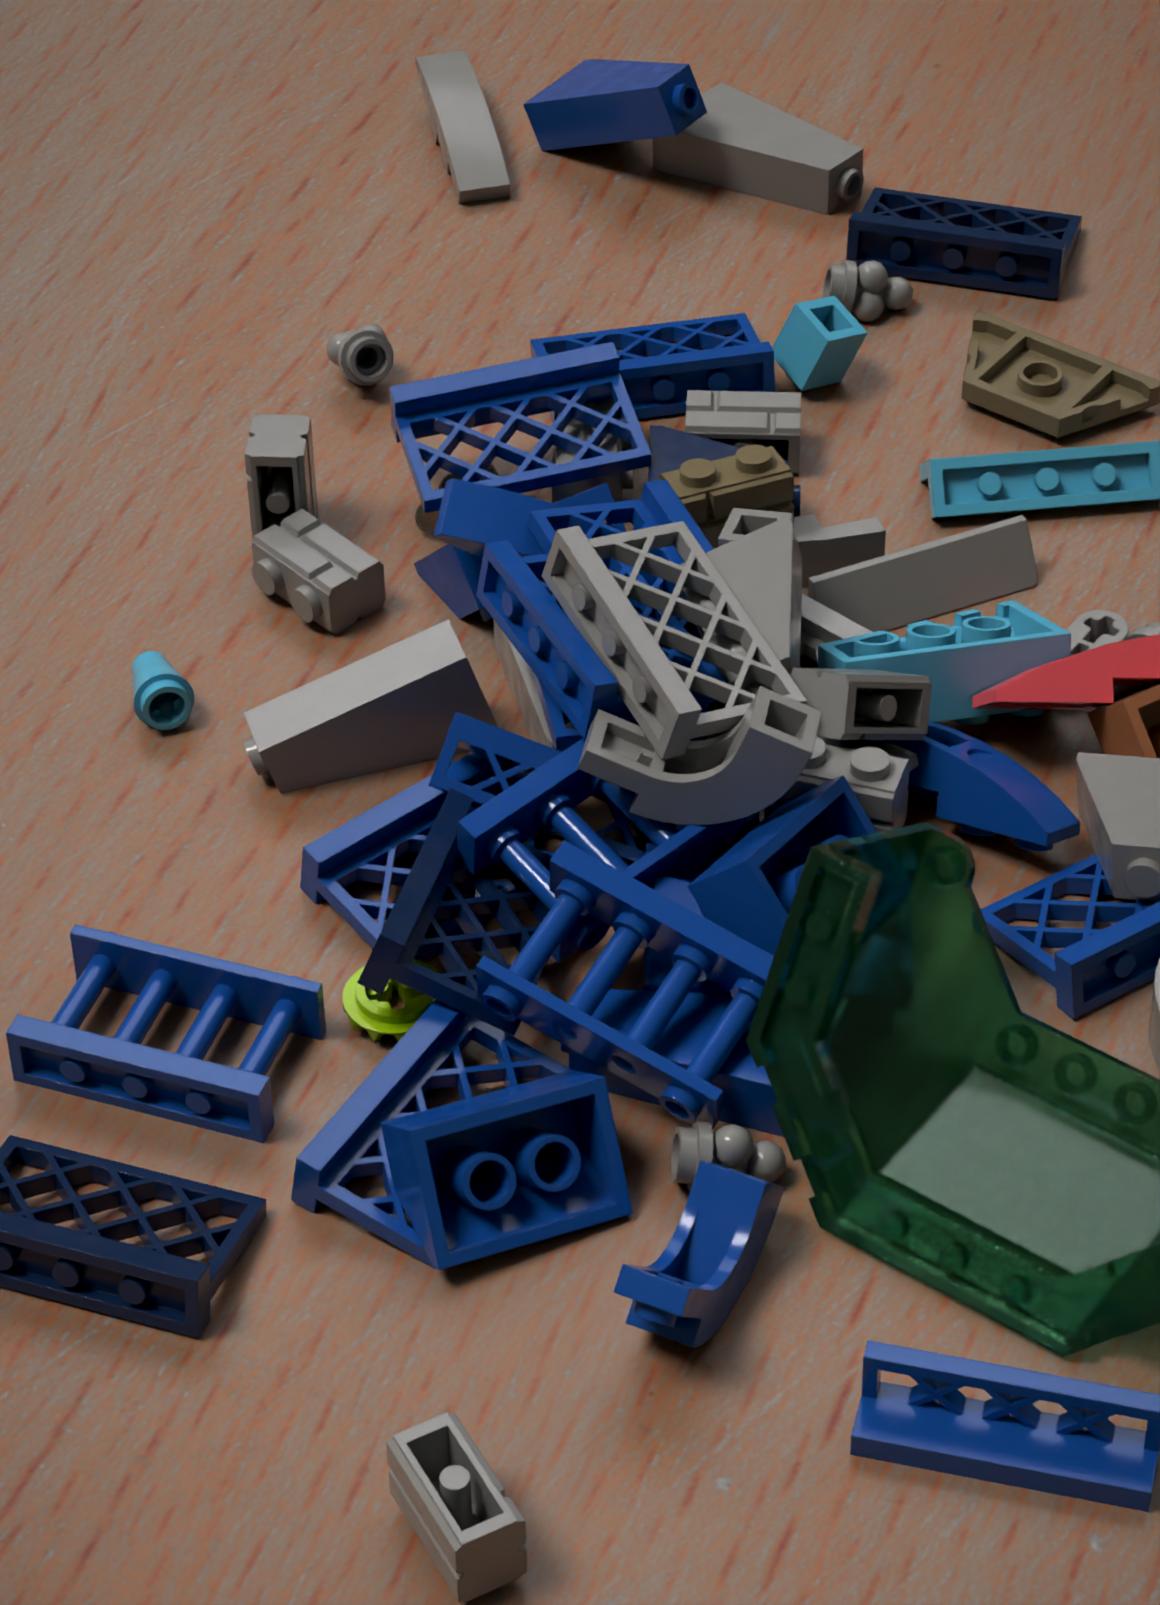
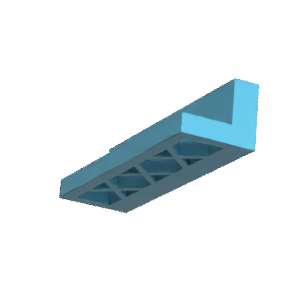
[919,441,1160,519]

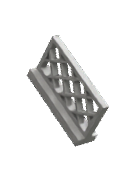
[542,521,807,760]

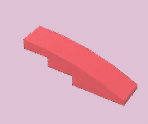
[972,634,1160,710]

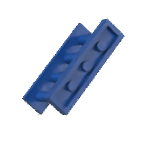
[457,715,760,963]
[476,840,801,1129]
[6,924,326,1143]

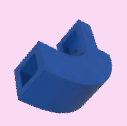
[613,1160,785,1347]

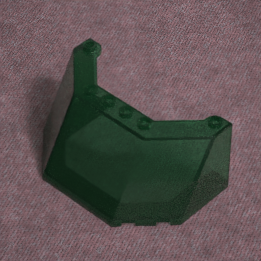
[746,822,1160,1357]

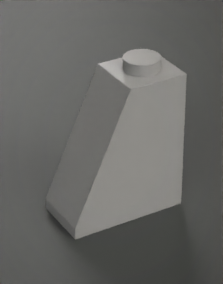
[679,516,803,695]
[1076,752,1160,902]

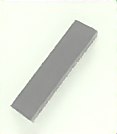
[808,515,1038,632]

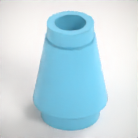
[132,651,194,730]

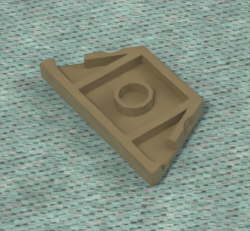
[962,310,1160,438]

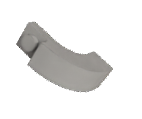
[577,686,822,825]

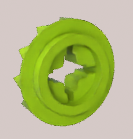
[342,959,441,1042]

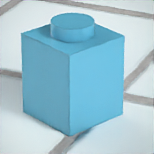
[772,296,868,391]

